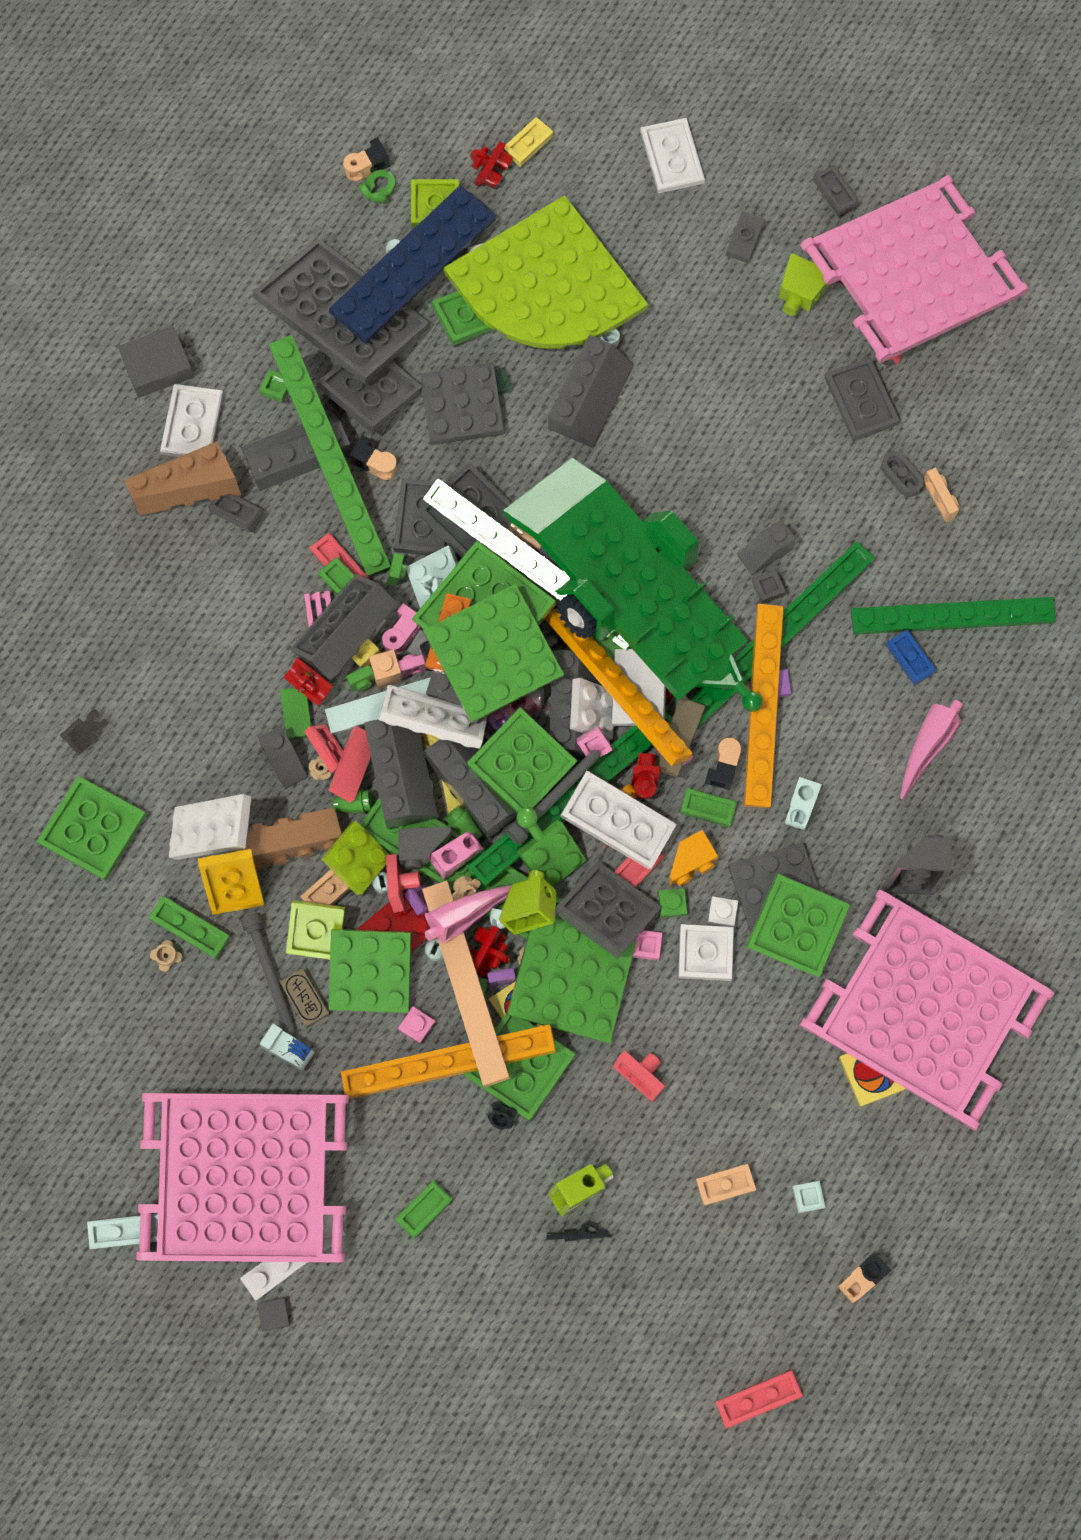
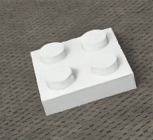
[570,678,614,741]
[678,924,734,981]

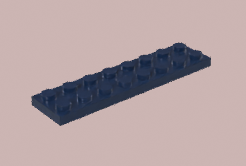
[329,185,496,344]

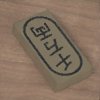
[280,968,329,1028]

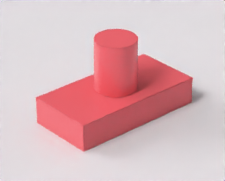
[386,854,421,913]
[612,1050,665,1102]

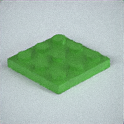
[466,707,577,813]
[37,776,146,881]
[746,873,850,978]
[329,929,412,1013]
[463,1011,575,1122]

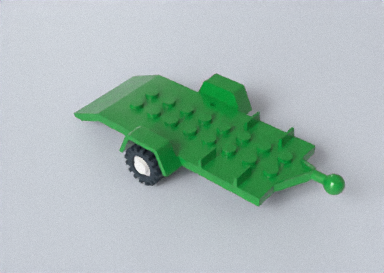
[503,458,763,712]

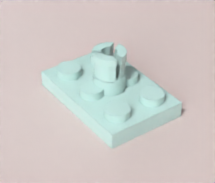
[406,545,458,608]

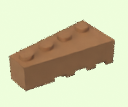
[124,441,241,516]
[235,807,342,872]

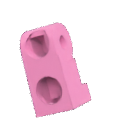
[382,603,421,655]
[430,832,483,880]

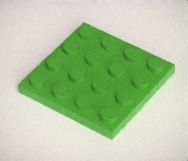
[412,541,557,630]
[423,583,564,723]
[507,917,636,1044]

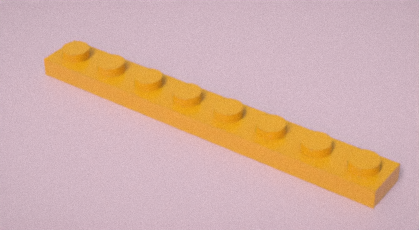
[743,604,783,809]
[545,608,693,766]
[341,1024,556,1099]

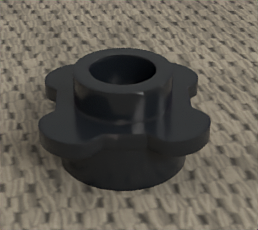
[488,1101,517,1130]

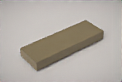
[654,698,705,778]

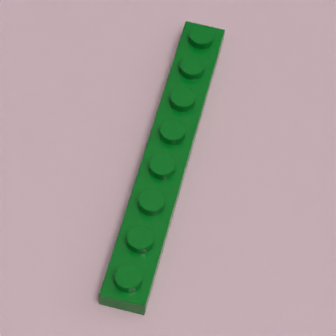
[851,597,1056,635]

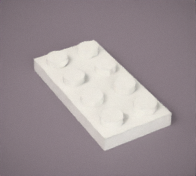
[379,685,487,749]
[560,771,676,870]
[169,794,251,860]

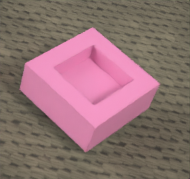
[397,654,426,678]
[576,726,612,757]
[633,930,662,961]
[398,1007,435,1044]

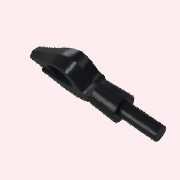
[546,1222,612,1242]

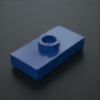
[885,629,936,686]

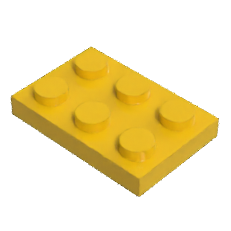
[198,849,264,915]

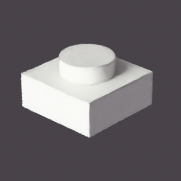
[708,896,738,927]

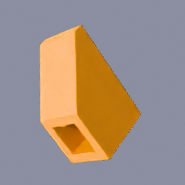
[668,830,718,887]

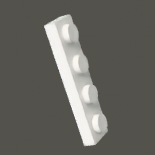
[240,1215,346,1301]

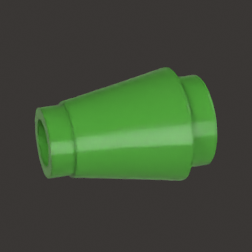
[333,788,373,814]
[445,805,482,840]

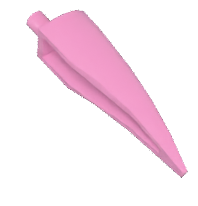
[900,700,963,801]
[425,885,512,944]

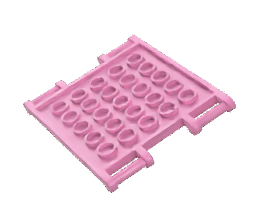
[800,175,1030,363]
[799,890,1054,1131]
[136,1093,349,1262]

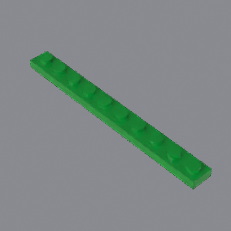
[690,541,875,729]
[467,710,673,888]

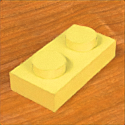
[503,117,553,167]

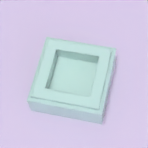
[792,1181,825,1214]

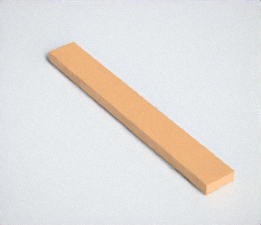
[422,881,510,1088]

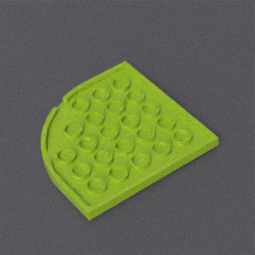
[444,195,648,349]

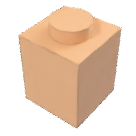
[369,649,402,689]

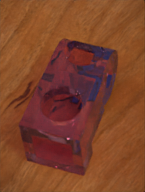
[486,695,538,732]

